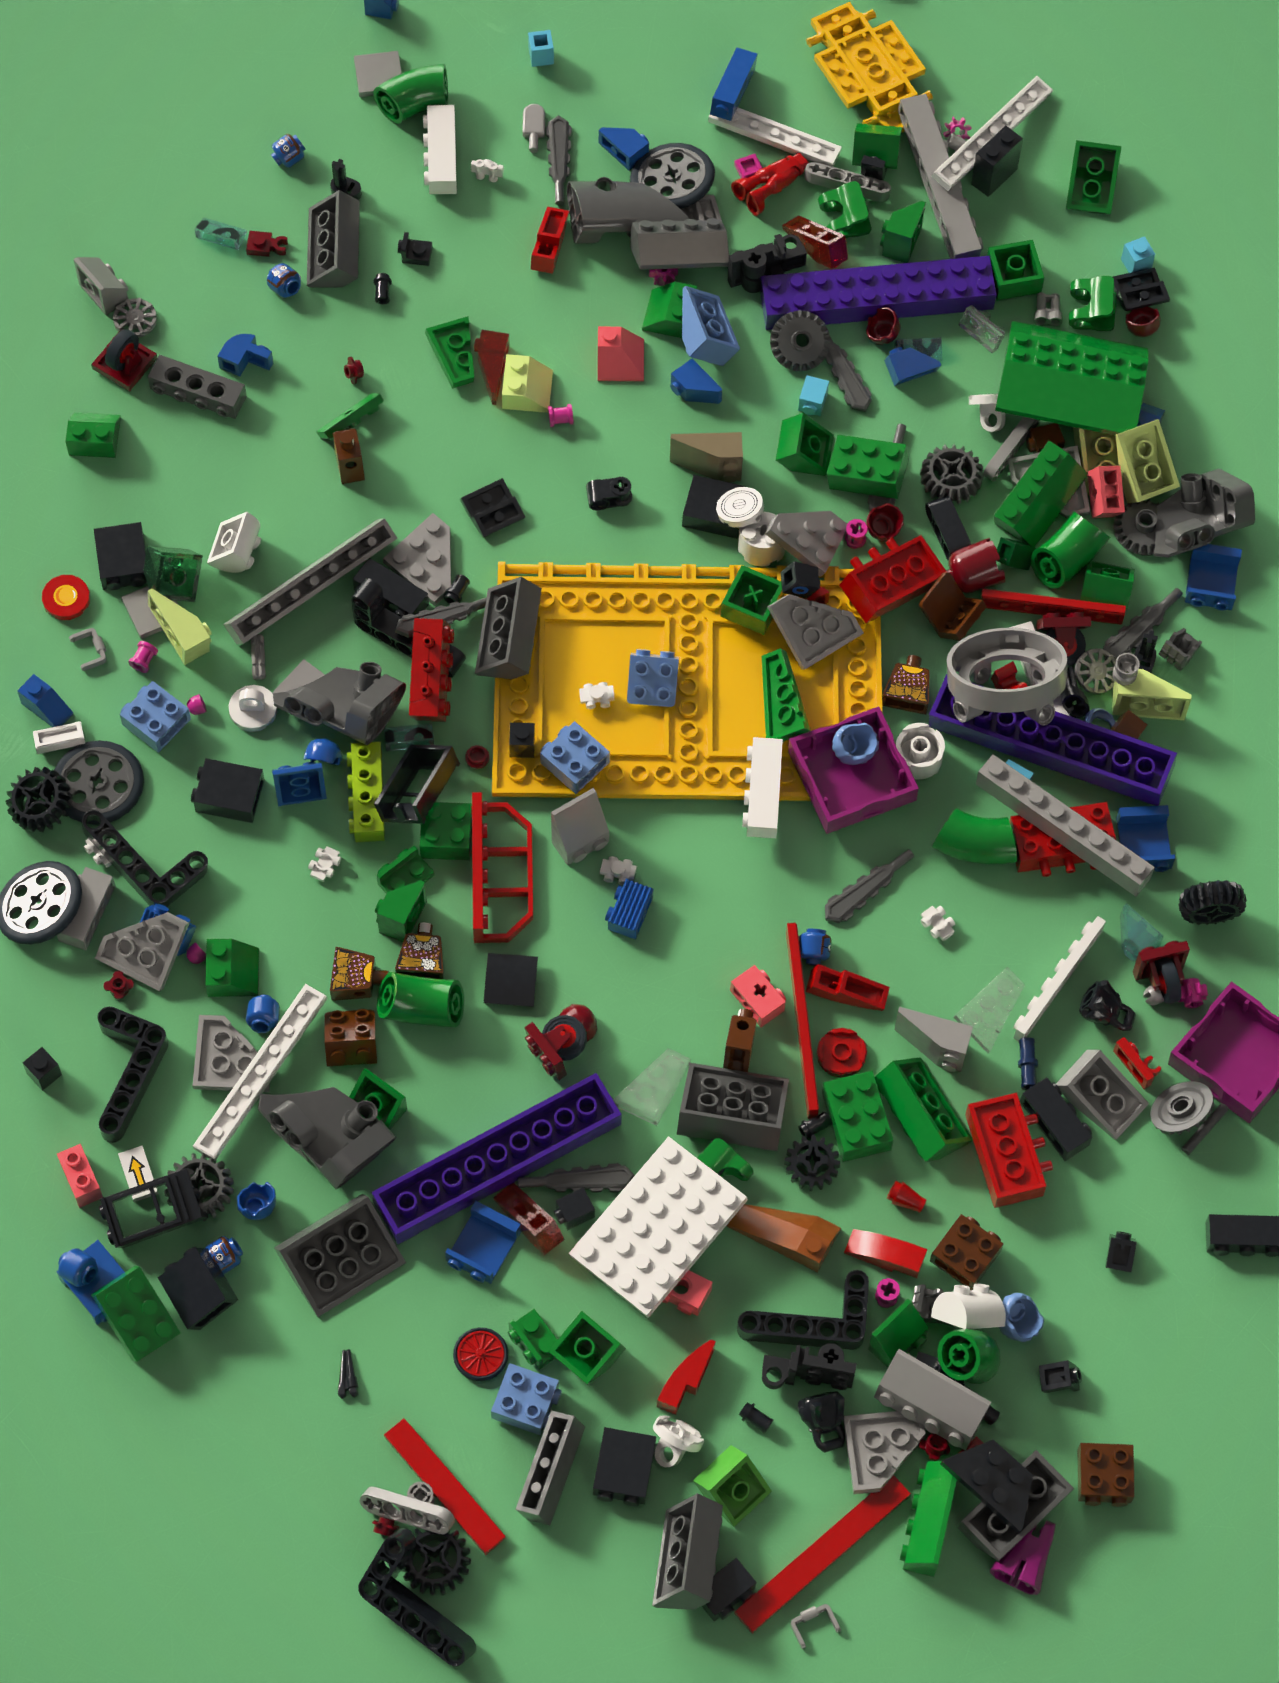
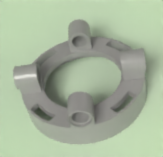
[947,628,1067,725]

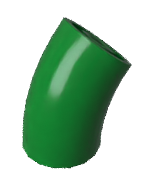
[373,64,448,124]
[1031,511,1111,589]
[932,808,1017,864]
[377,972,464,1027]
[937,1329,1000,1384]

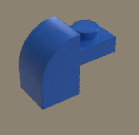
[217,334,274,376]

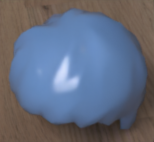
[832,723,879,765]
[999,1293,1045,1342]

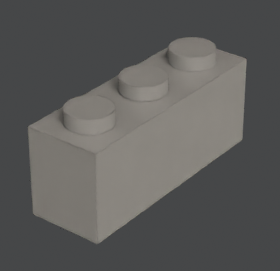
[57,867,116,950]

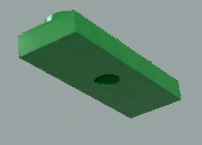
[316,393,384,441]

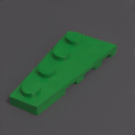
[762,648,811,742]

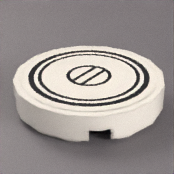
[716,487,764,528]

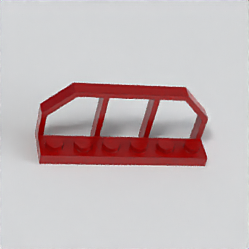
[472,792,533,943]

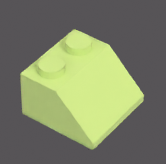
[502,354,553,413]

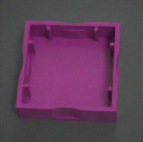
[788,706,919,834]
[1168,981,1279,1124]

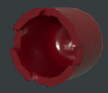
[946,538,1005,593]

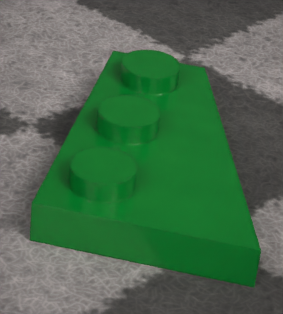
[425,316,474,389]

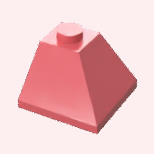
[598,326,644,382]

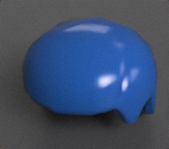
[303,739,343,765]
[237,1182,276,1220]

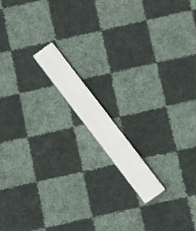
[931,76,1053,191]
[193,984,327,1161]

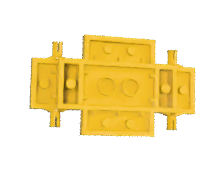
[806,2,933,132]

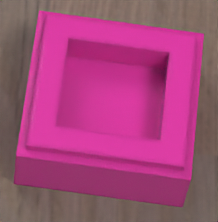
[734,154,762,178]

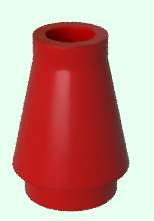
[887,1181,927,1213]

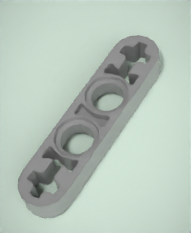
[804,162,891,202]
[983,417,1040,482]
[360,1487,455,1534]

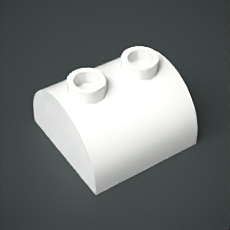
[207,512,261,573]
[931,1284,1006,1329]

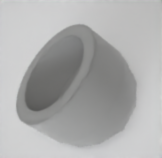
[1143,985,1164,1005]

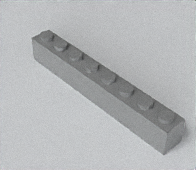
[898,94,983,259]
[223,518,397,644]
[976,755,1154,897]

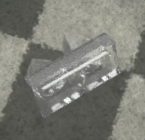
[958,305,1005,353]

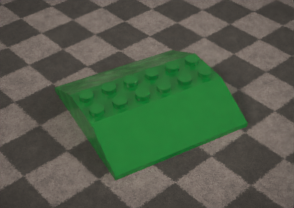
[995,321,1149,435]

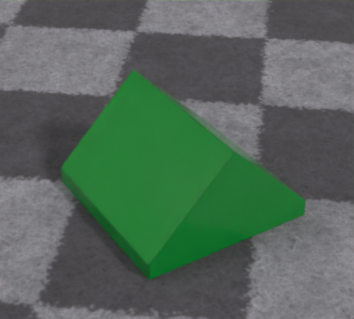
[852,123,902,169]
[349,1068,407,1130]

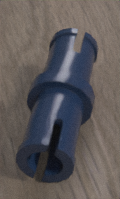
[1018,1037,1038,1090]

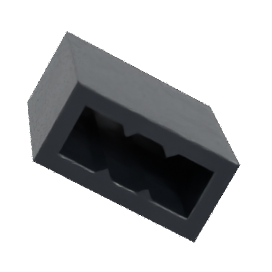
[971,125,1023,197]
[682,475,749,539]
[94,522,150,590]
[191,758,265,823]
[158,1247,238,1330]
[593,1427,656,1506]

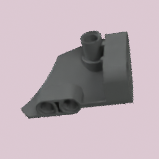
[567,177,689,244]
[1154,469,1255,557]
[273,662,406,745]
[258,1087,397,1190]

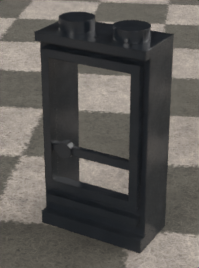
[374,744,460,824]
[99,1168,208,1248]

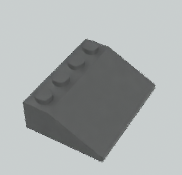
[677,1063,789,1151]
[274,1194,406,1317]

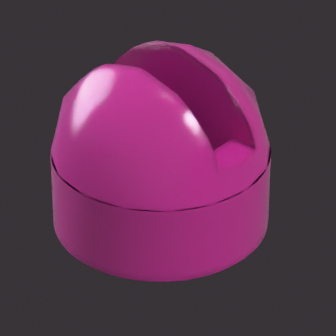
[187,694,207,715]
[186,942,206,964]

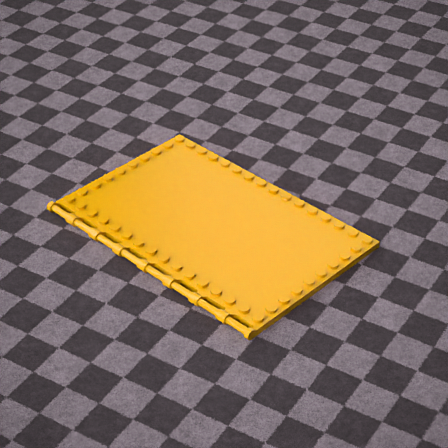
[492,562,882,801]

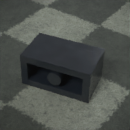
[702,1558,757,1622]

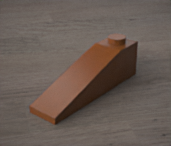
[726,1204,841,1273]

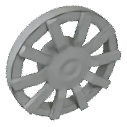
[113,297,157,338]
[1075,648,1116,694]

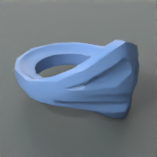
[1085,708,1116,728]

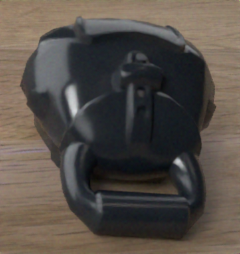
[1079,980,1136,1031]
[798,1391,845,1453]

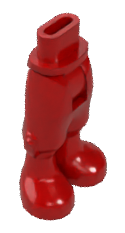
[731,153,809,216]

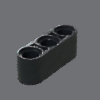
[925,496,971,561]

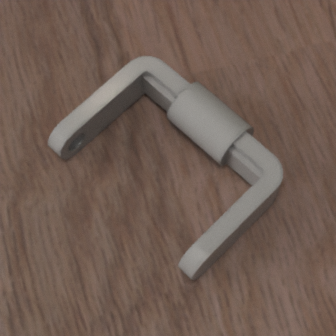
[69,628,107,671]
[791,1604,841,1649]

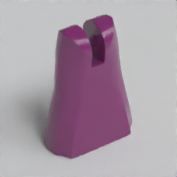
[990,1520,1056,1595]

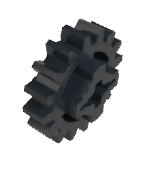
[784,1135,840,1191]

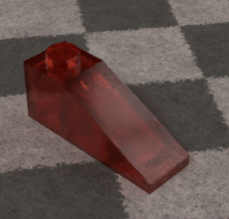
[782,215,848,269]
[474,330,510,405]
[493,1183,565,1255]

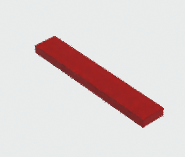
[980,589,1126,625]
[384,1418,506,1555]

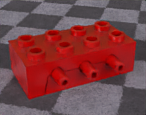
[839,535,947,624]
[409,618,454,722]
[1009,802,1116,877]
[965,1093,1053,1208]

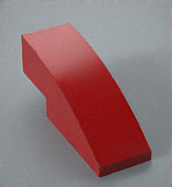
[531,206,569,274]
[805,964,890,1011]
[844,1229,928,1278]
[657,1339,716,1415]

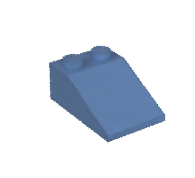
[682,286,740,366]

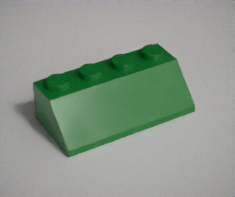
[994,441,1088,548]
[875,1057,973,1162]
[900,1461,957,1577]

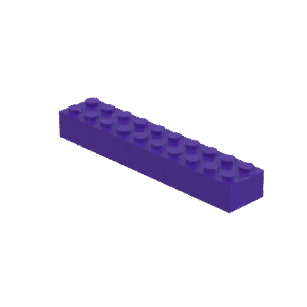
[760,256,996,330]
[929,674,1177,806]
[372,1073,622,1245]

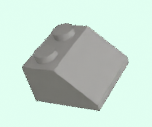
[73,257,128,315]

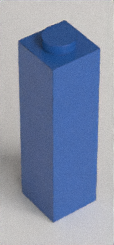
[710,47,758,121]

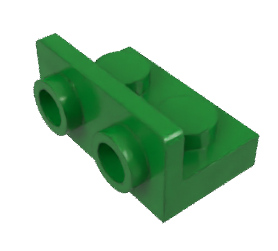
[377,846,435,893]
[507,1309,557,1370]

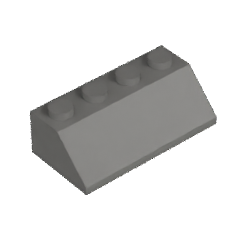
[874,1349,991,1451]

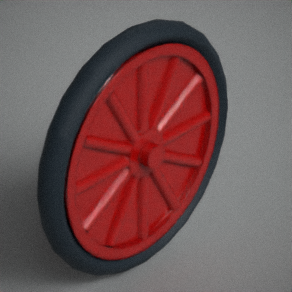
[453,1327,508,1381]

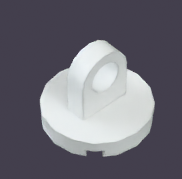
[968,394,1005,432]
[228,685,277,732]
[653,1416,704,1468]

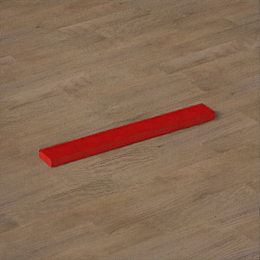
[786,922,819,1119]
[734,1475,911,1633]

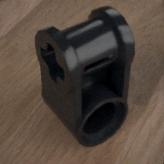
[586,477,632,511]

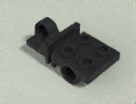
[728,234,807,293]
[762,1344,857,1390]

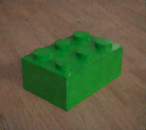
[827,435,909,499]
[822,1071,894,1162]
[91,1266,181,1362]

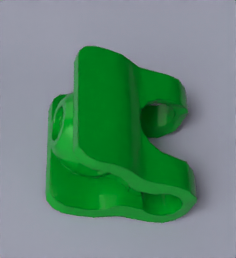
[818,181,872,241]
[1069,276,1116,331]
[697,1138,754,1181]

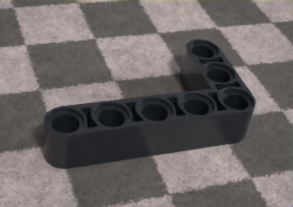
[351,578,466,678]
[82,810,208,907]
[97,1006,168,1143]
[737,1270,869,1350]
[358,1528,476,1666]

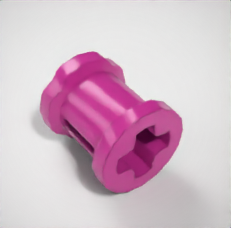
[548,404,574,427]
[845,519,868,549]
[128,641,158,673]
[875,1278,900,1308]

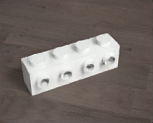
[423,105,457,194]
[742,737,783,839]

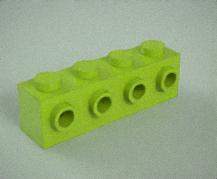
[347,742,385,842]

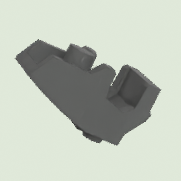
[1159,628,1202,670]
[912,1284,952,1325]

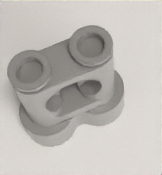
[1035,293,1062,326]

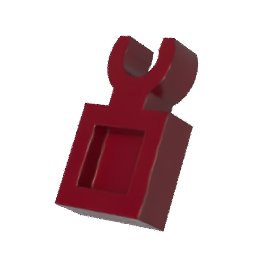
[246,231,288,257]

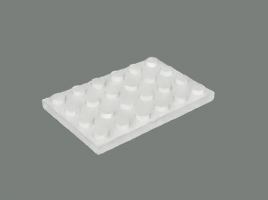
[569,1136,748,1318]

